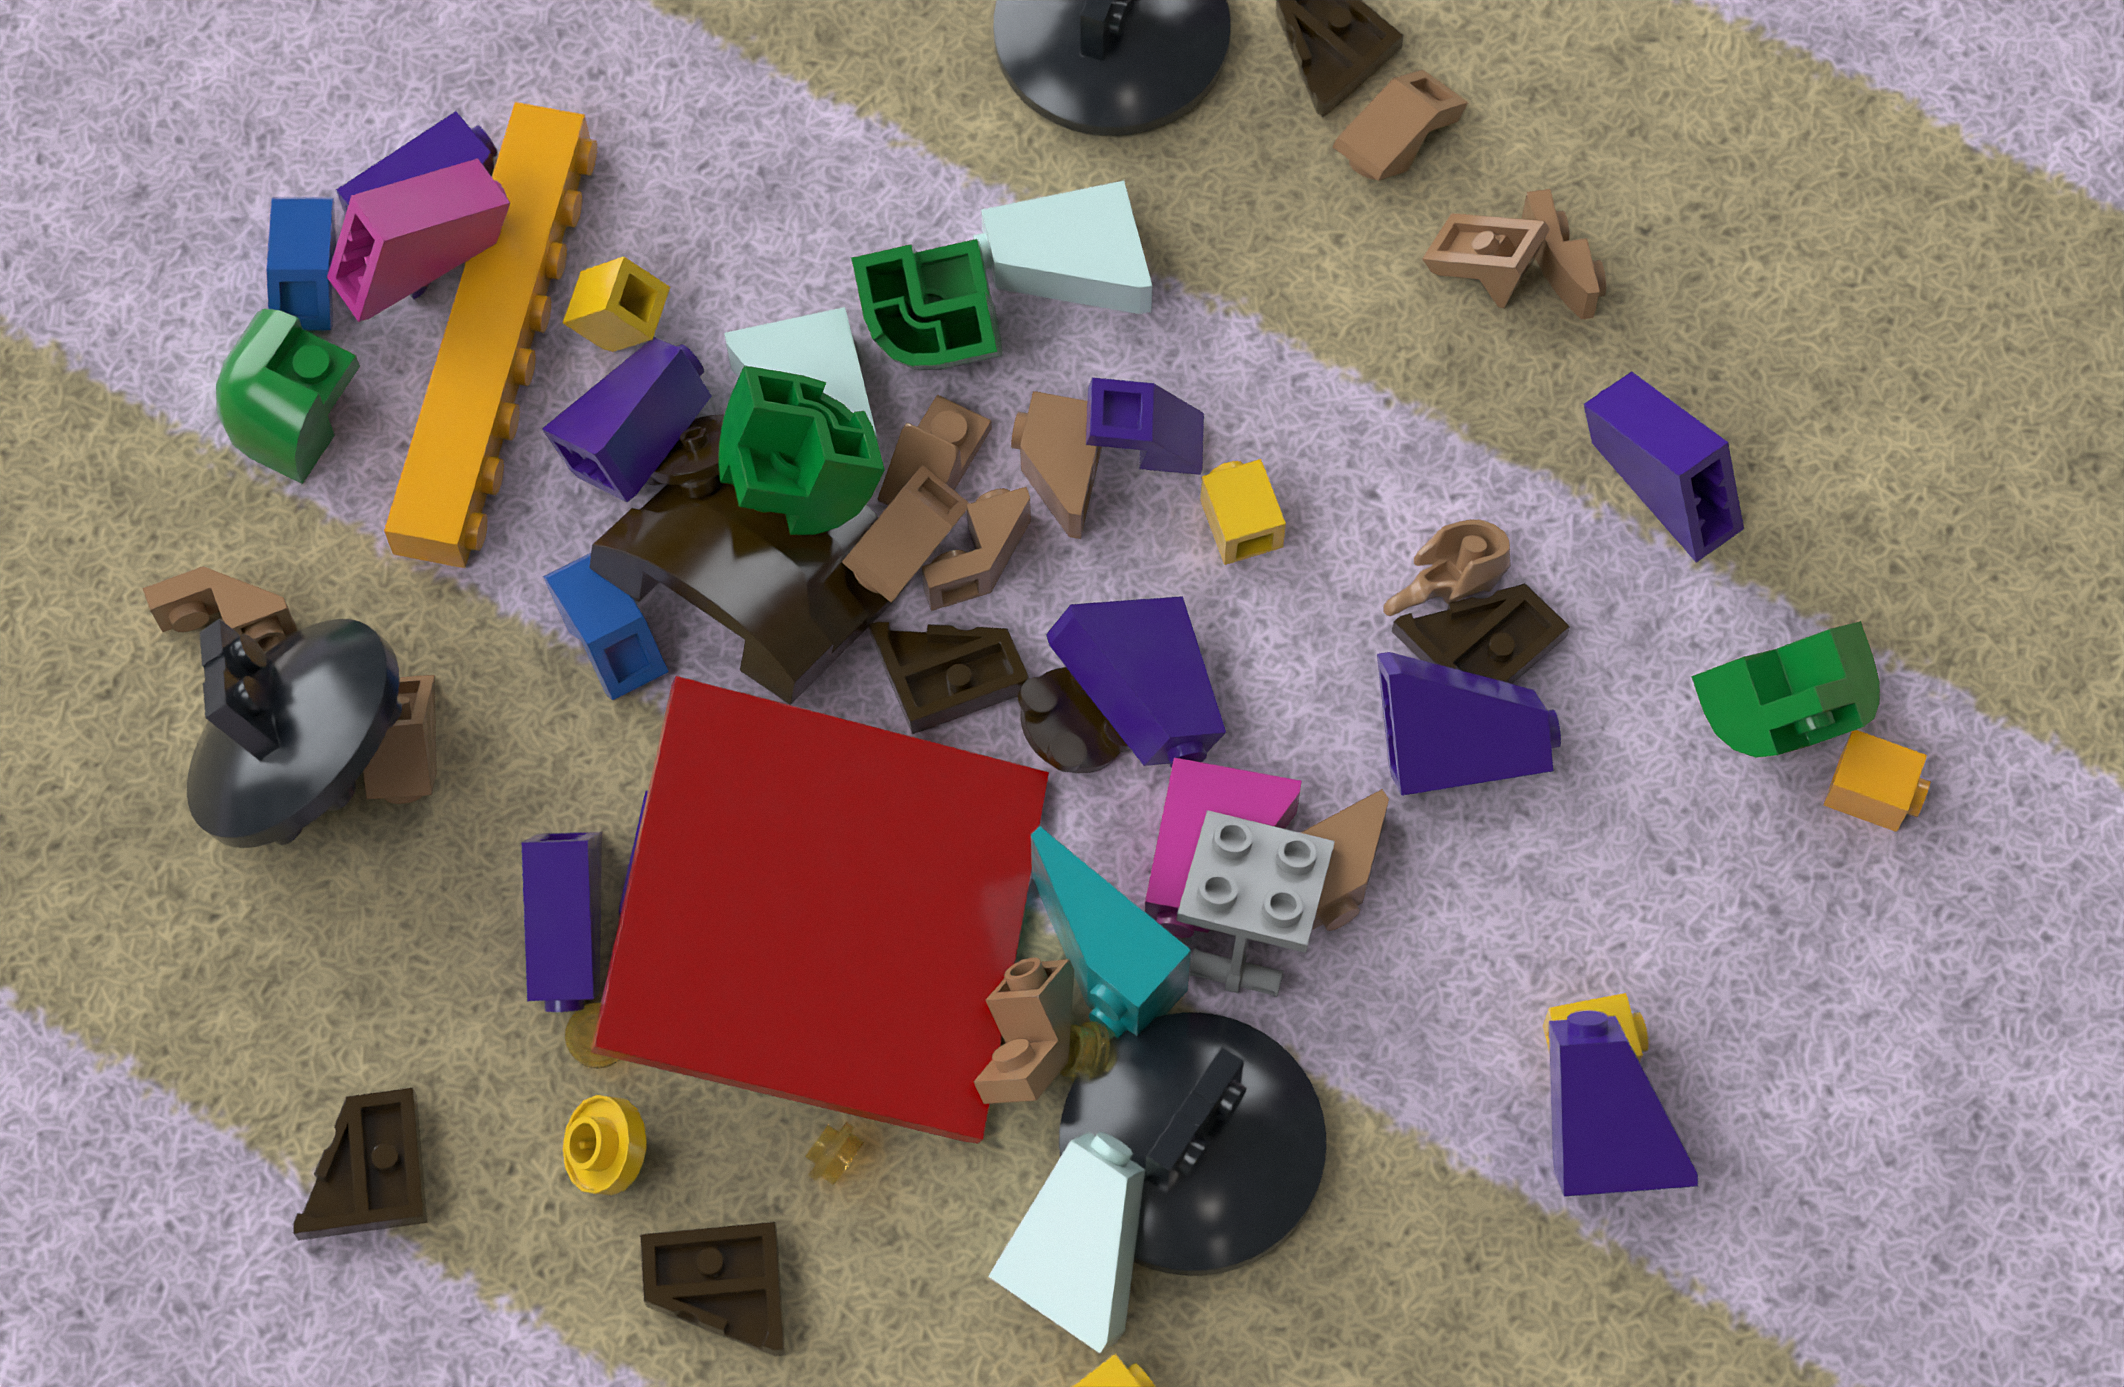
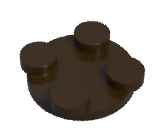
[646,414,724,498]
[1018,667,1130,773]

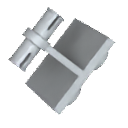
[1176,810,1335,997]

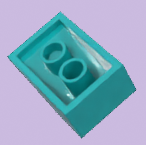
[1031,826,1191,1039]

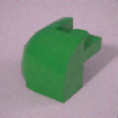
[851,239,1003,370]
[216,308,360,484]
[718,365,885,535]
[1691,621,1880,758]

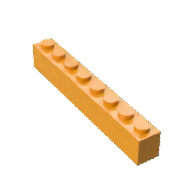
[384,102,597,568]

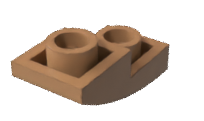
[1521,189,1606,320]

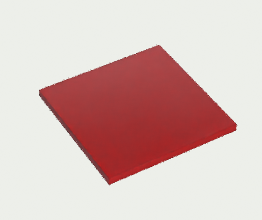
[590,676,1049,1144]

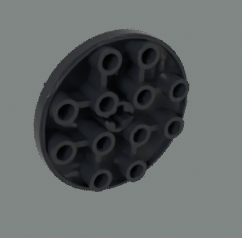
[993,0,1231,136]
[187,618,402,848]
[1059,1012,1327,1276]

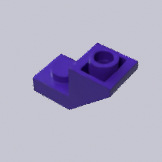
[1086,377,1204,475]

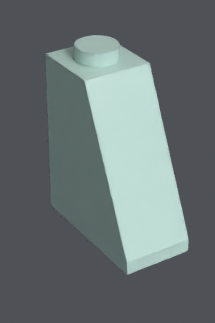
[973,181,1152,314]
[725,307,878,443]
[988,1132,1145,1353]

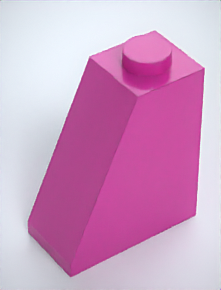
[327,159,510,322]
[1145,758,1302,938]

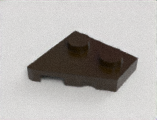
[1275,0,1404,118]
[1392,584,1570,684]
[869,621,1030,734]
[293,1088,427,1241]
[640,1222,786,1357]

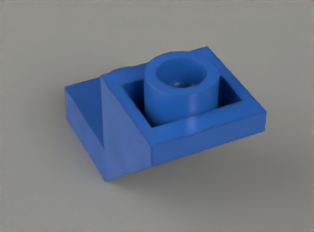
[266,197,336,330]
[543,553,669,700]

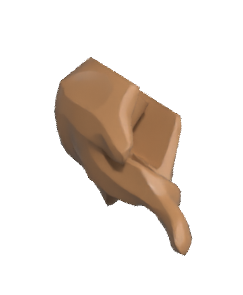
[1383,519,1511,616]

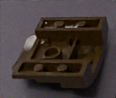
[589,474,905,705]

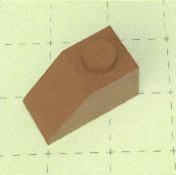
[1011,391,1102,539]
[363,675,437,804]
[1300,789,1389,931]

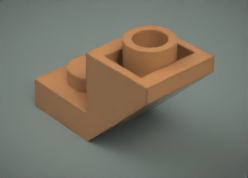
[1333,70,1468,181]
[842,465,969,603]
[921,487,1031,611]
[142,566,298,652]
[974,958,1075,1104]

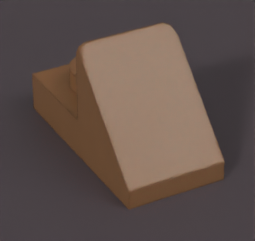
[1422,213,1550,308]
[878,395,992,506]

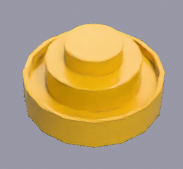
[563,1095,647,1195]

